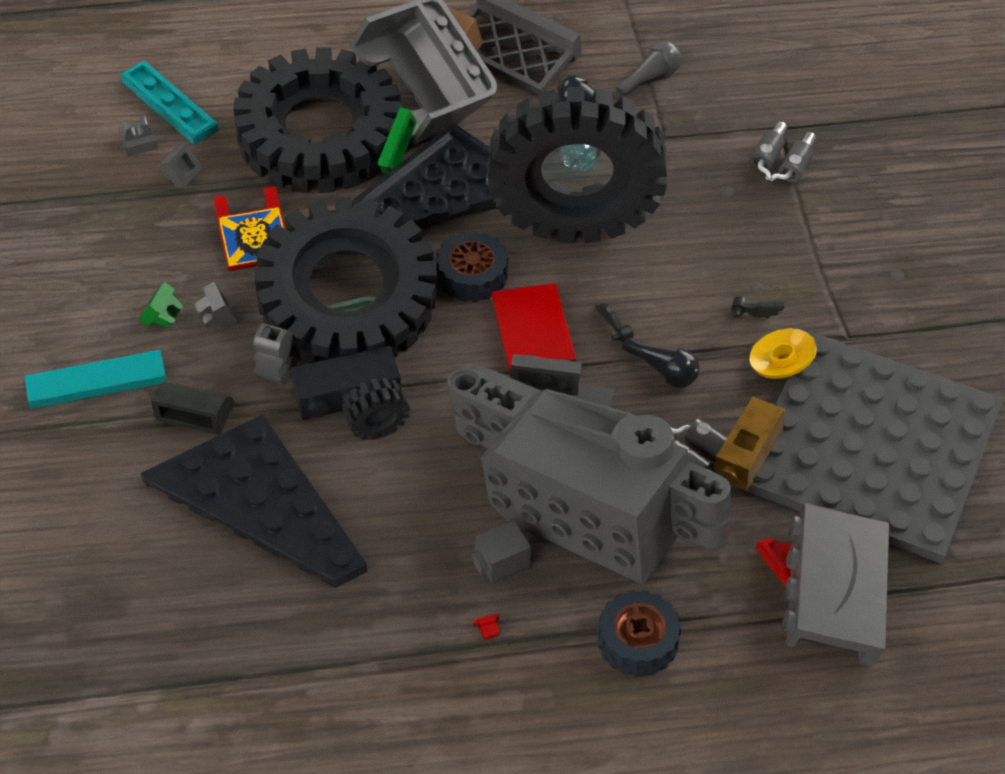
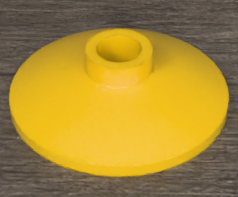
[750,328,817,379]

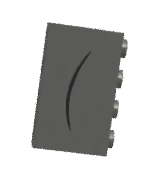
[782,503,889,666]

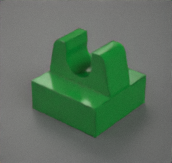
[138,282,183,328]

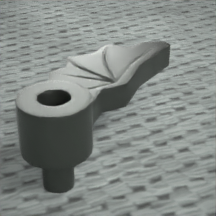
[731,296,785,319]
[595,302,634,342]

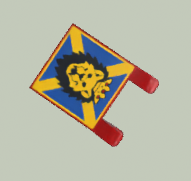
[213,186,285,271]

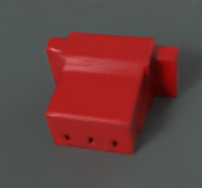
[473,613,500,641]

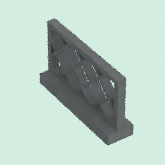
[467,0,582,95]

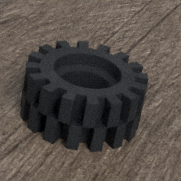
[342,378,410,440]

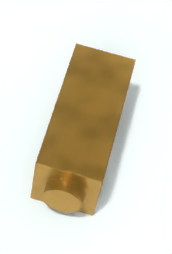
[715,397,785,491]

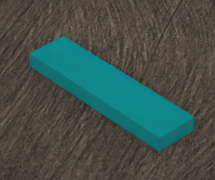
[120,60,219,145]
[24,350,167,409]

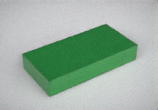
[377,107,417,174]

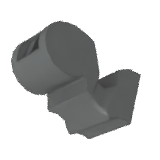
[253,323,298,386]

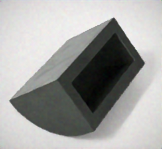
[151,382,234,435]

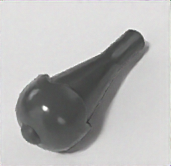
[617,41,682,96]

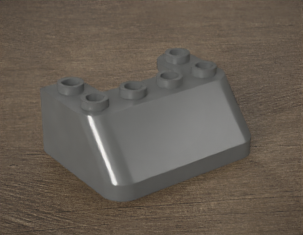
[350,0,497,144]

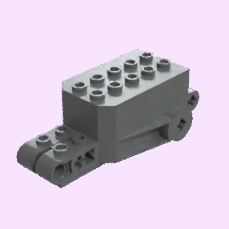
[447,364,732,585]

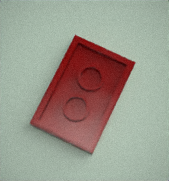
[491,283,576,375]

